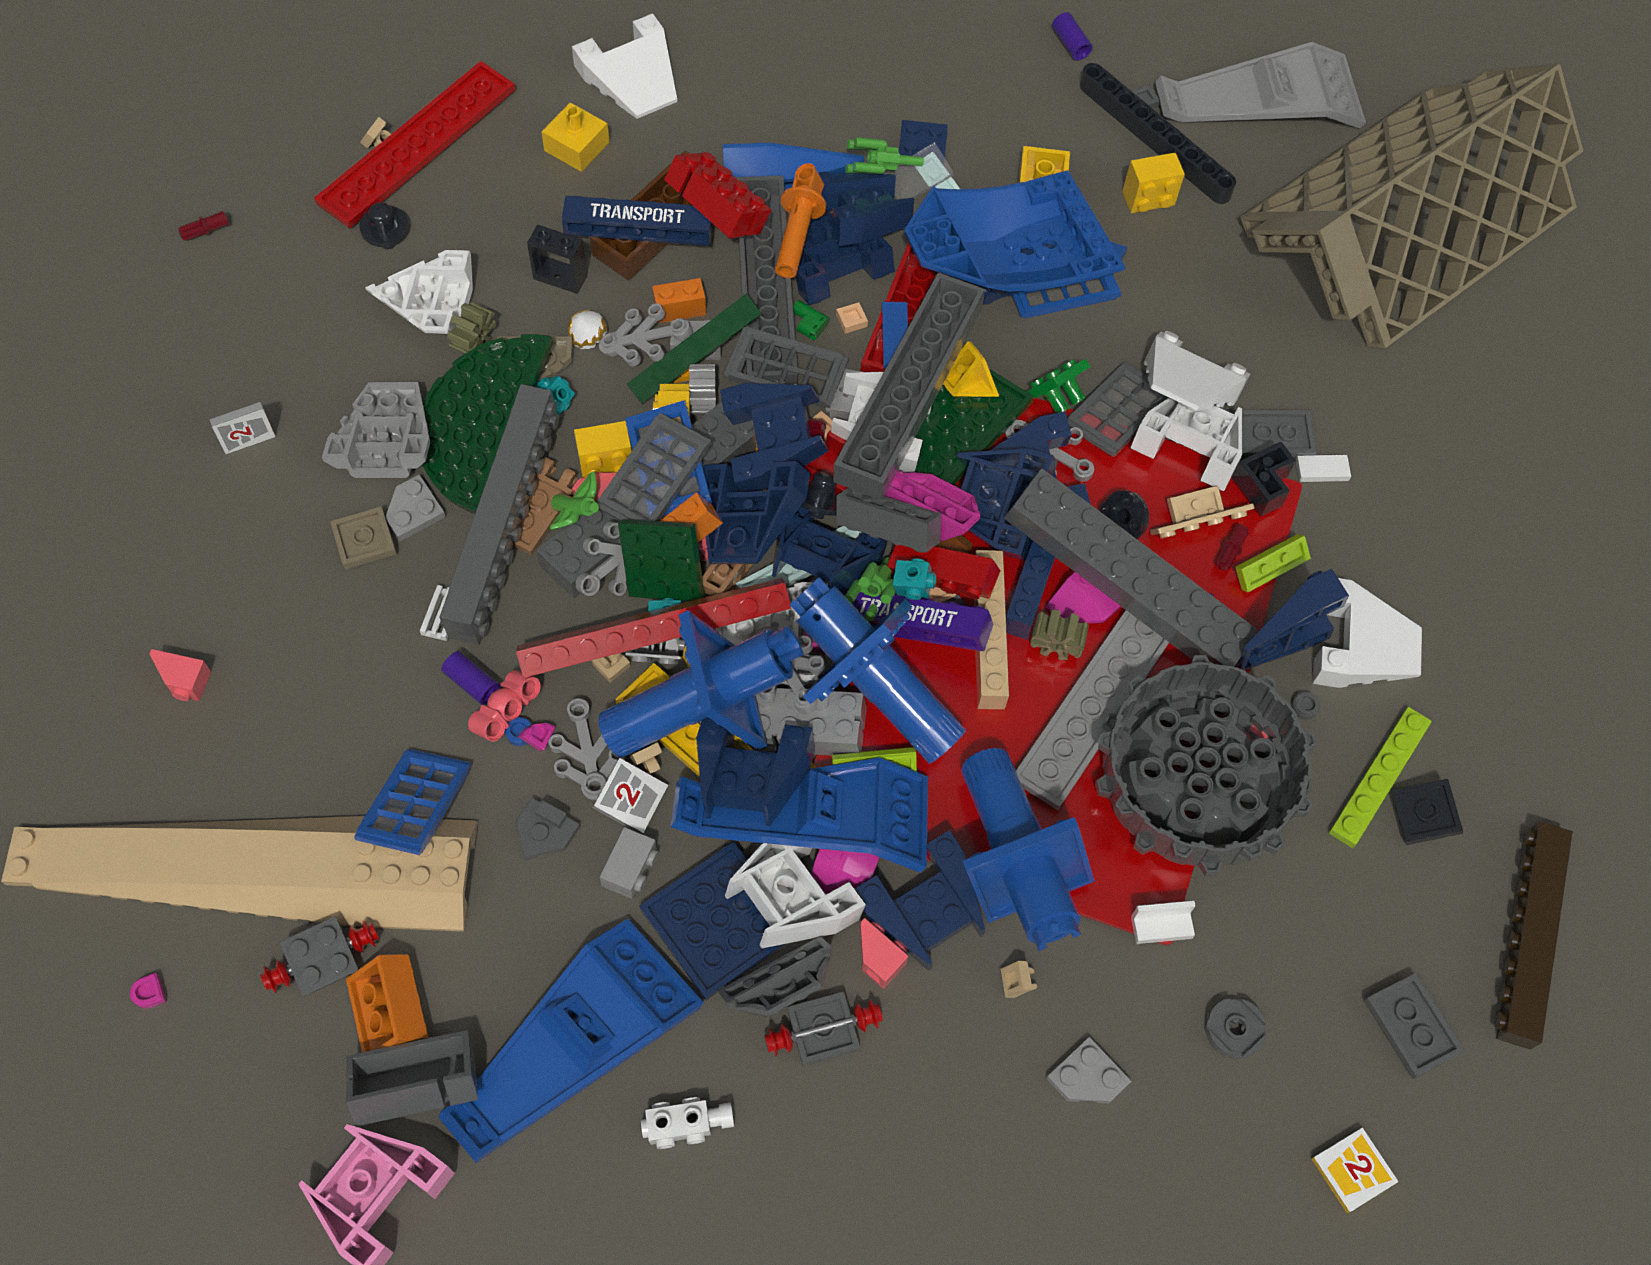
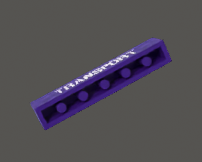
[842,590,993,652]

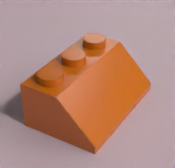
[346,954,428,1052]

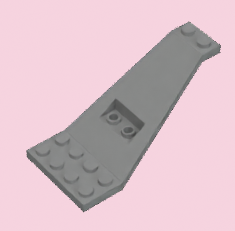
[1155,42,1366,129]

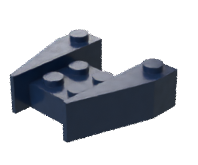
[819,172,914,246]
[720,383,829,492]
[957,448,1058,561]
[772,507,888,593]
[696,718,815,826]
[854,830,985,971]

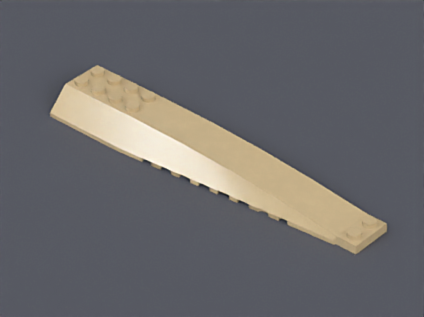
[1,816,478,932]

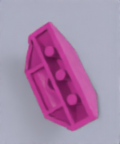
[885,471,980,541]
[1045,572,1121,624]
[811,849,880,895]

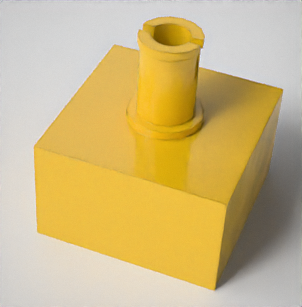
[541,103,610,172]

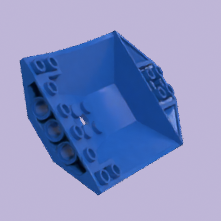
[904,170,1125,292]

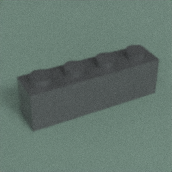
[836,488,941,552]

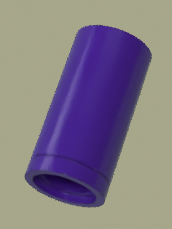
[1052,12,1093,61]
[441,651,500,705]

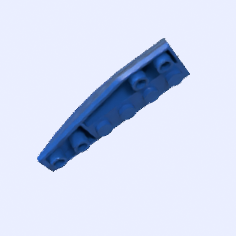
[723,143,864,191]

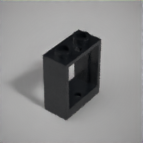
[527,224,588,294]

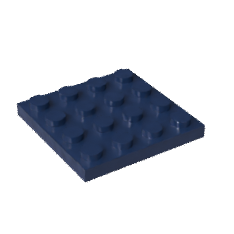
[639,842,787,1001]

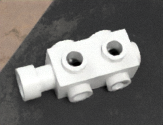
[641,1097,734,1149]

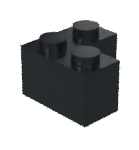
[1232,442,1296,517]

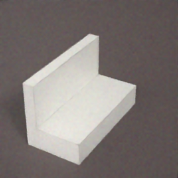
[1131,901,1195,944]

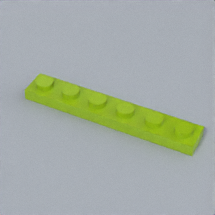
[1329,707,1432,849]

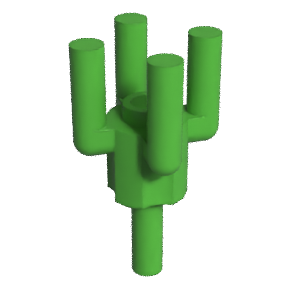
[845,137,924,174]
[845,557,896,621]

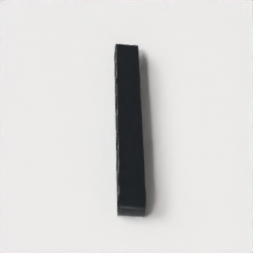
[1080,63,1236,204]

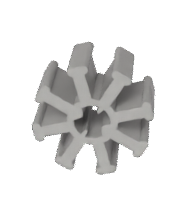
[689,364,716,415]

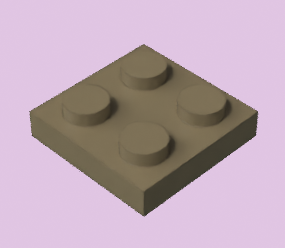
[330,506,396,570]

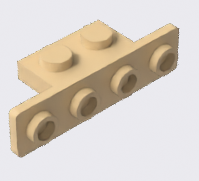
[1150,486,1254,538]

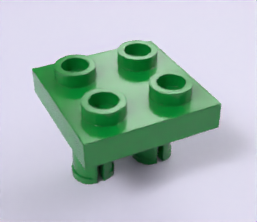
[1026,358,1090,413]

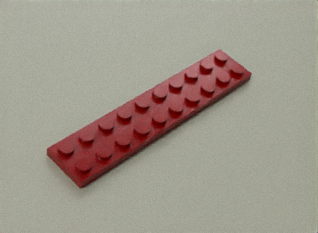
[314,61,515,229]

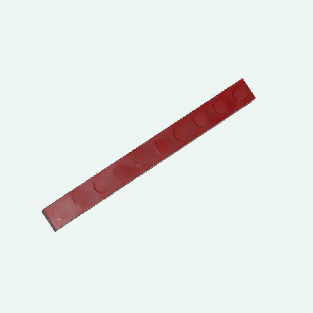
[516,578,791,678]

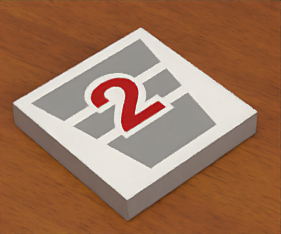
[210,402,275,454]
[592,758,668,834]

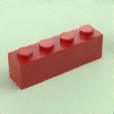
[887,545,1001,599]

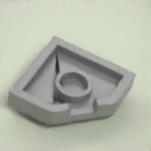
[385,475,446,542]
[1046,1037,1132,1104]

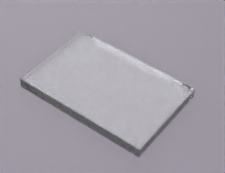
[883,142,955,199]

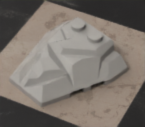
[322,382,430,478]

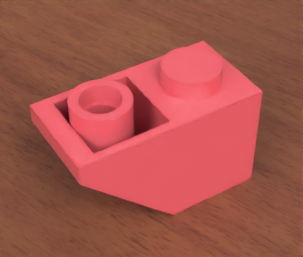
[859,918,908,989]

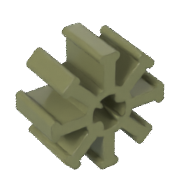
[447,302,496,354]
[1030,610,1089,660]

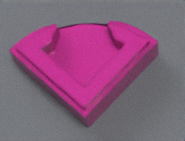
[518,723,555,751]

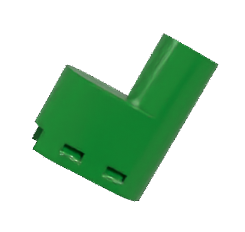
[793,300,830,341]

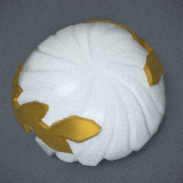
[568,310,608,349]

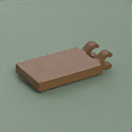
[513,457,578,556]

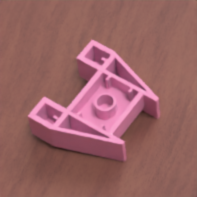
[299,1124,455,1265]

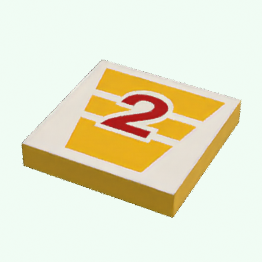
[1311,1128,1399,1213]

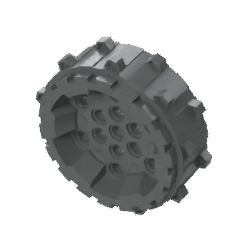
[1095,655,1317,876]

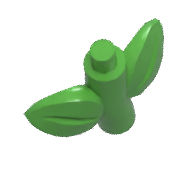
[550,472,599,530]

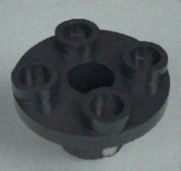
[359,202,409,250]
[800,472,837,519]
[1100,490,1149,540]

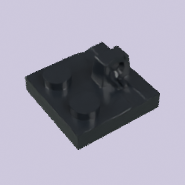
[1392,779,1463,845]

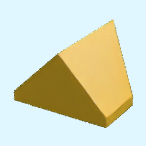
[943,341,999,397]

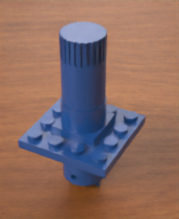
[790,577,966,764]
[598,610,804,757]
[961,748,1095,951]

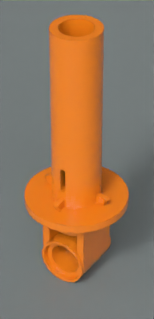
[775,163,826,278]

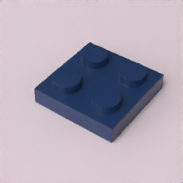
[899,120,948,166]

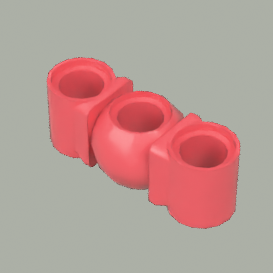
[468,670,541,742]

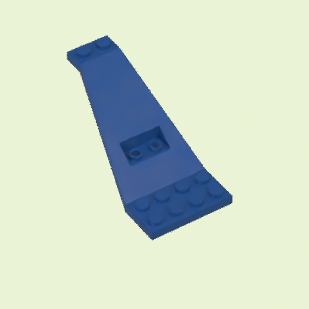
[670,758,928,873]
[438,919,704,1163]

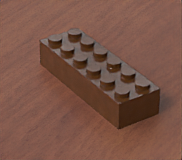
[590,150,692,281]

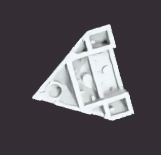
[365,250,473,334]

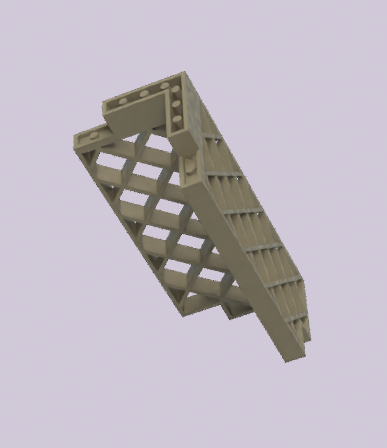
[1240,63,1583,348]

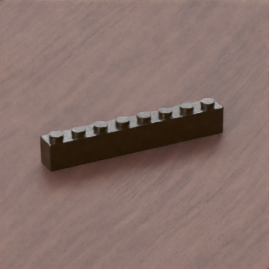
[1494,821,1573,1050]

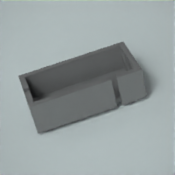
[346,1030,478,1127]

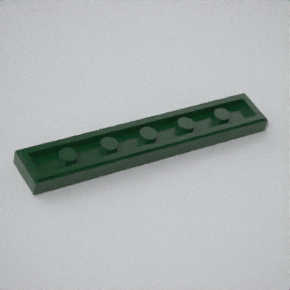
[627,293,762,405]

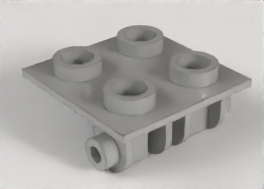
[625,638,685,664]

